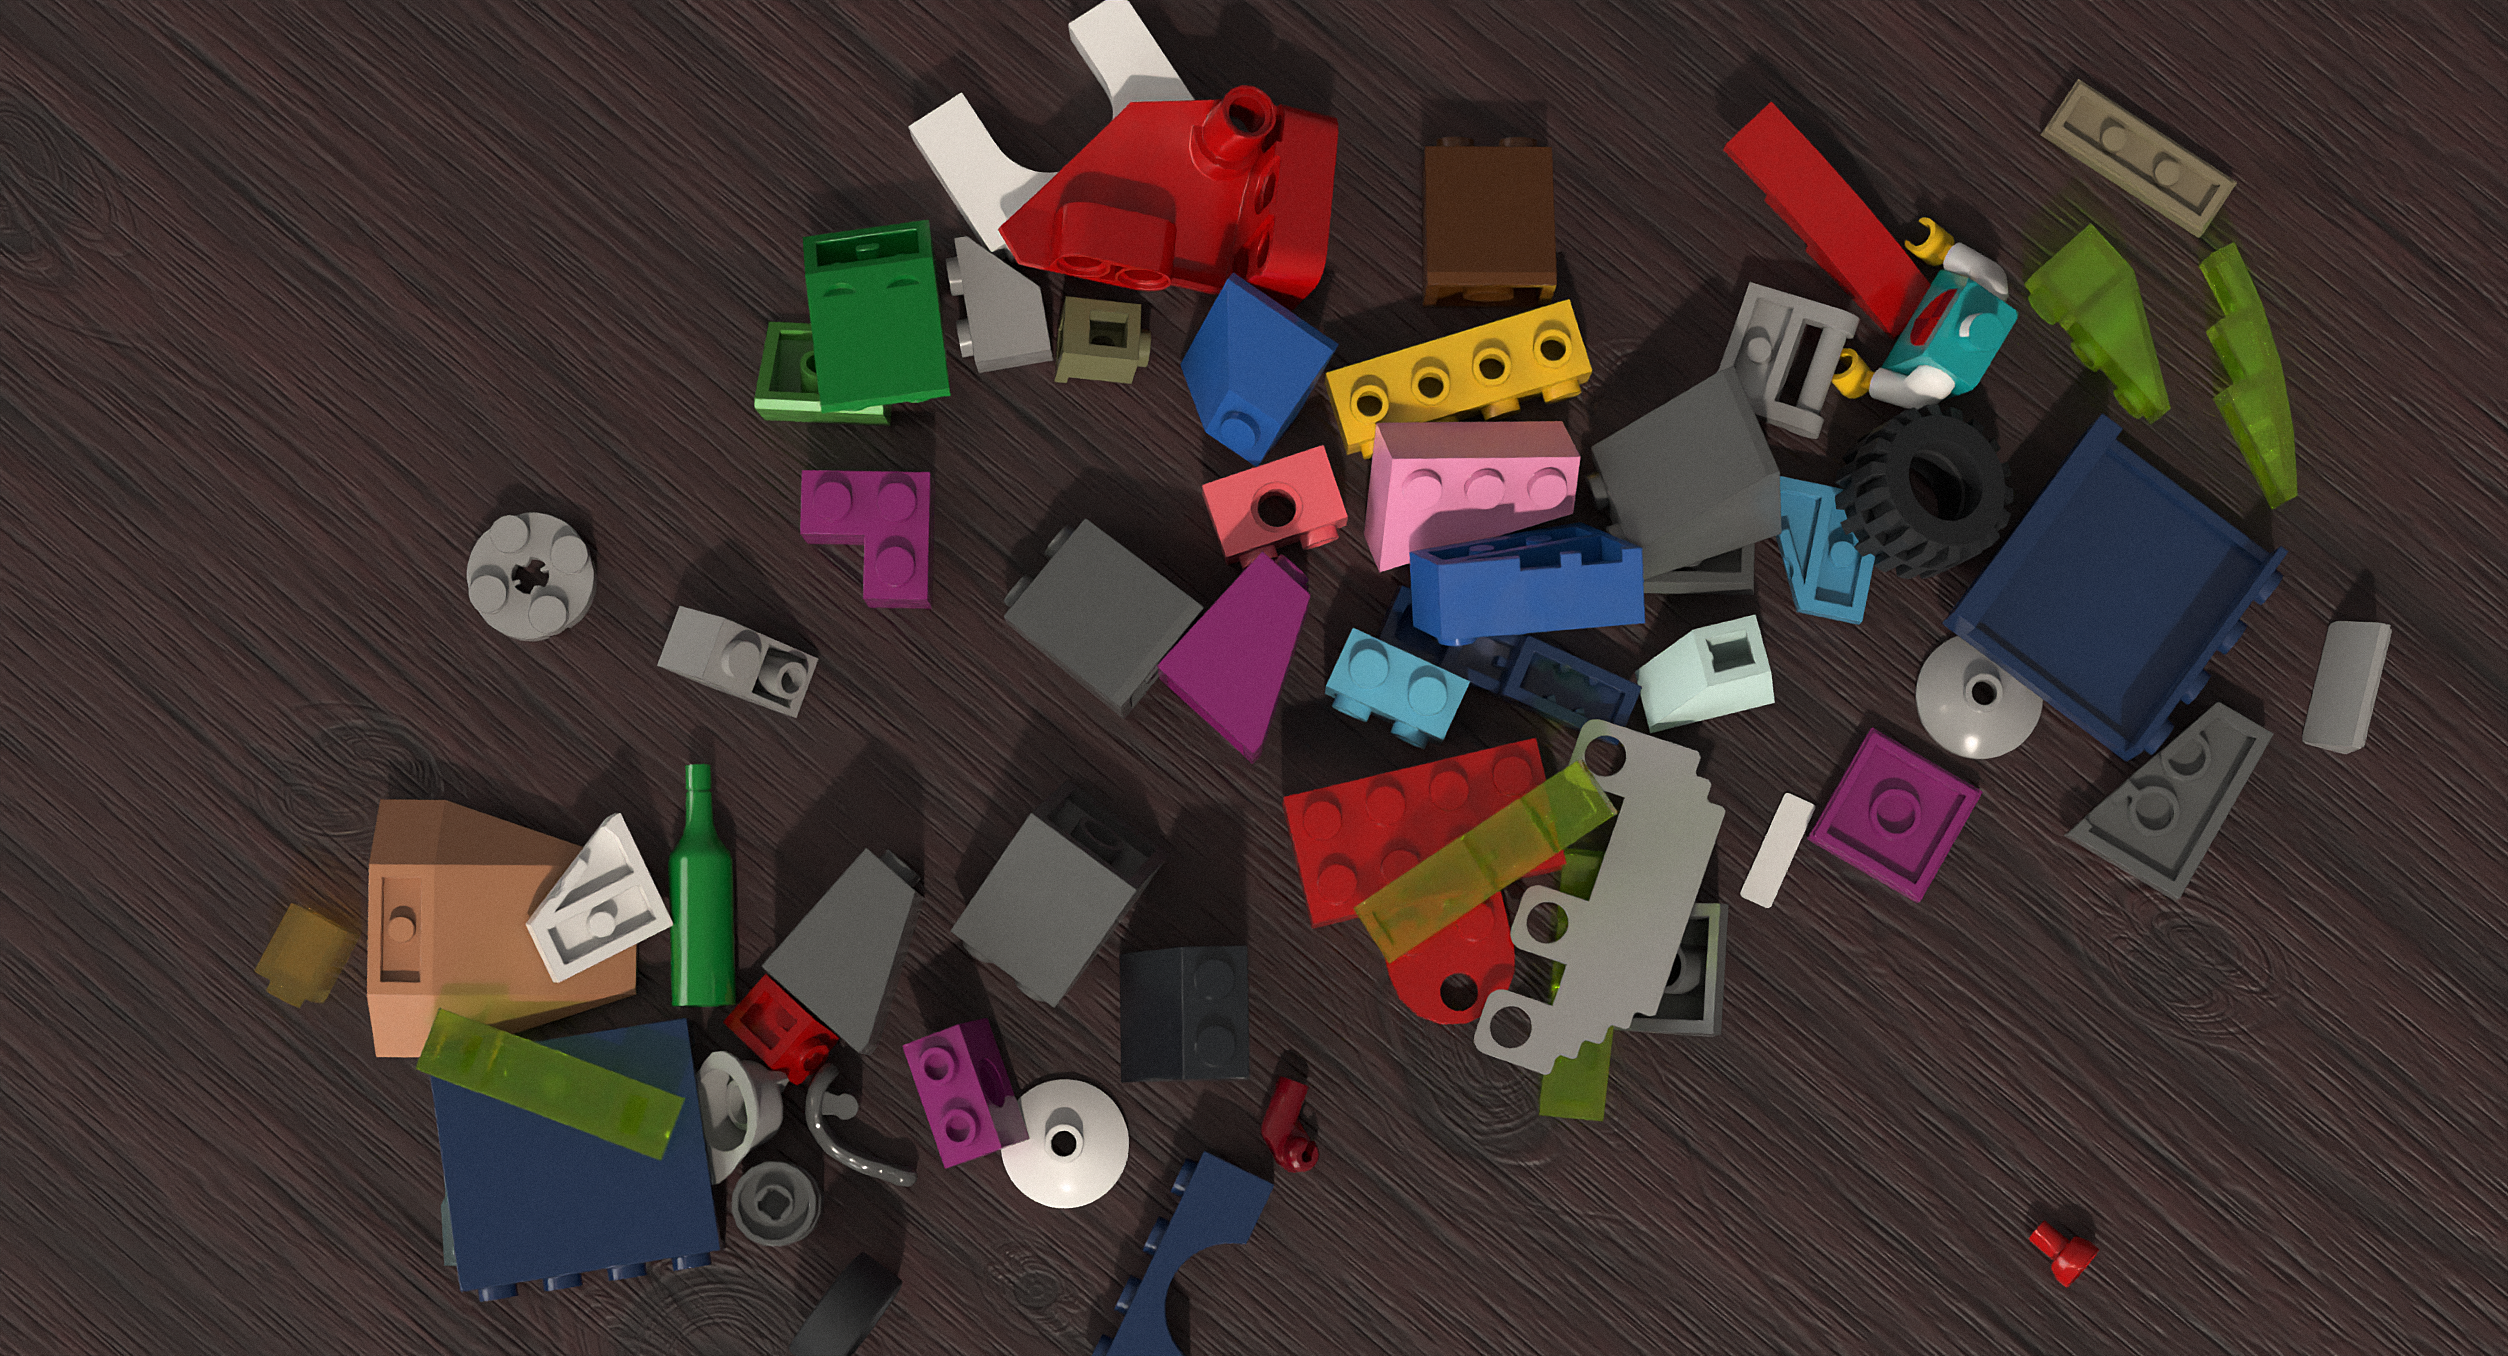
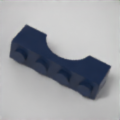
[1092,1151,1274,1356]

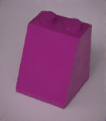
[1157,551,1310,764]

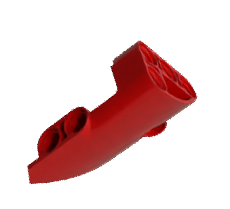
[998,85,1339,311]

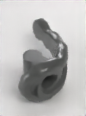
[805,1063,918,1187]

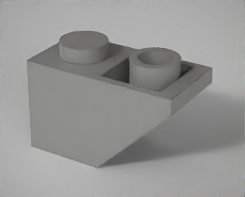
[946,236,1053,373]
[657,606,818,718]

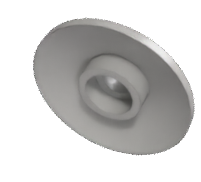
[1915,636,2043,759]

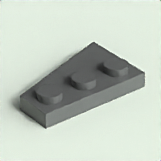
[2064,701,2274,900]

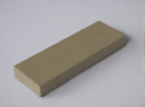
[2041,79,2237,238]

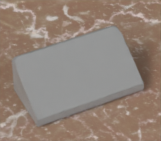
[2302,621,2392,754]

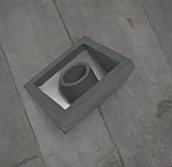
[1613,903,1729,1037]

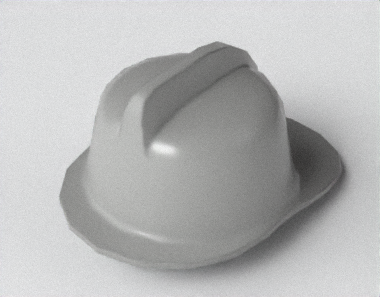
[696,1051,789,1184]

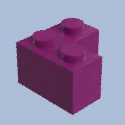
[800,470,935,609]

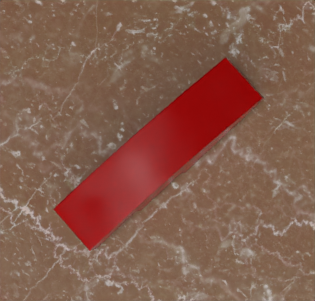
[1723,102,1931,341]

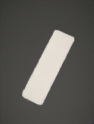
[1740,793,1815,908]

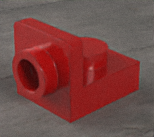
[723,974,839,1085]

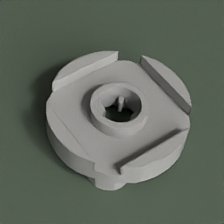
[467,513,597,642]

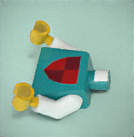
[1831,217,2019,410]

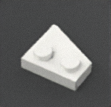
[526,813,674,983]

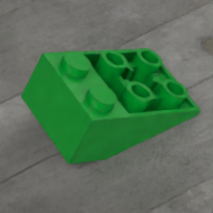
[803,220,951,414]

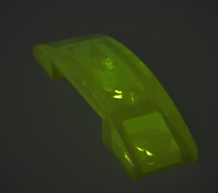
[415,1008,685,1161]

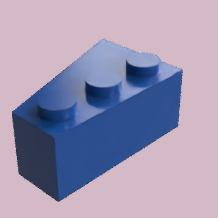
[1409,522,1645,646]

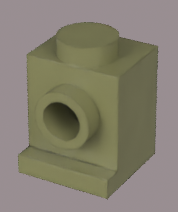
[1054,296,1151,384]

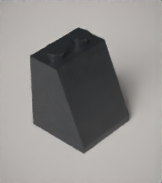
[1119,946,1250,1083]

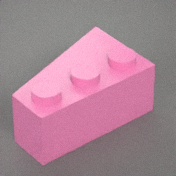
[1364,421,1581,572]

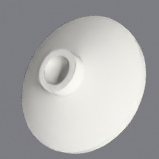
[1001,1079,1129,1208]

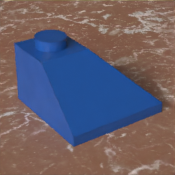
[1180,273,1339,467]

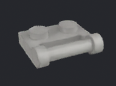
[1718,282,1860,439]

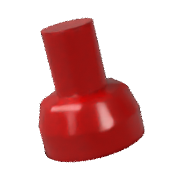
[2028,1220,2100,1288]

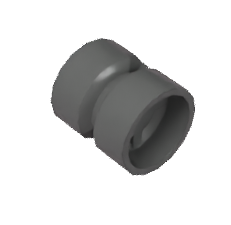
[732,1161,824,1246]

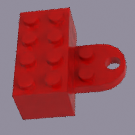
[1282,738,1567,1025]

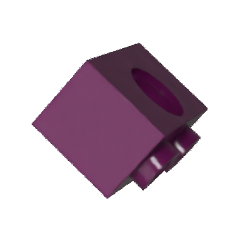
[902,1018,1030,1169]

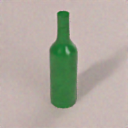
[668,764,736,1007]

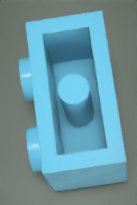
[1325,628,1470,749]

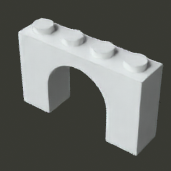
[908,0,1194,263]

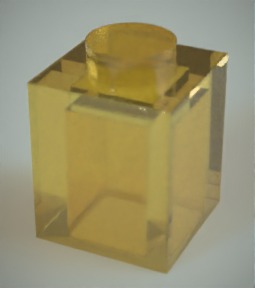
[254,903,361,1008]

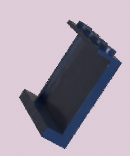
[1942,413,2289,762]
[428,1018,725,1302]

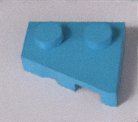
[1776,476,1875,625]

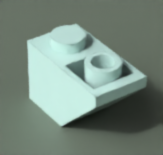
[1635,615,1775,733]

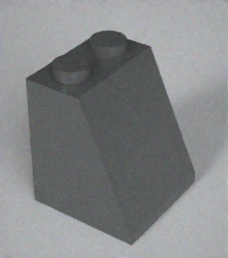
[1585,366,1782,580]
[1003,518,1204,719]
[950,779,1170,1007]
[762,848,924,1056]

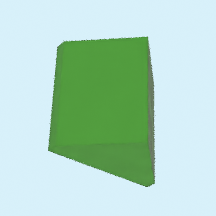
[754,322,892,426]

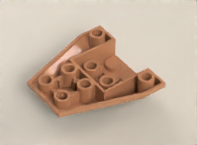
[367,799,638,1057]

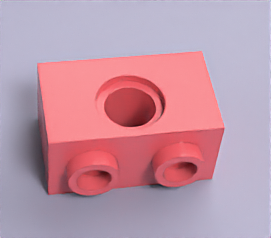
[1202,445,1348,570]

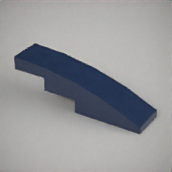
[1375,585,1642,746]

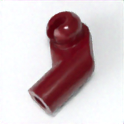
[1261,1076,1319,1173]

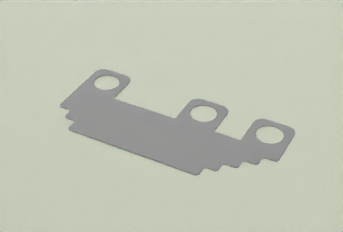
[1474,719,1726,1075]

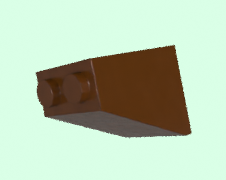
[1422,137,1557,309]

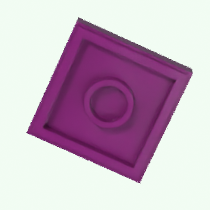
[1806,728,1983,903]

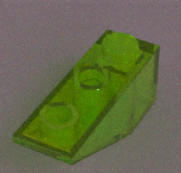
[2024,223,2171,424]

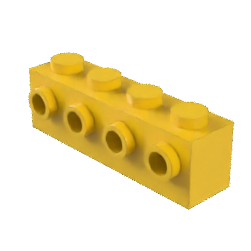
[1325,299,1592,459]

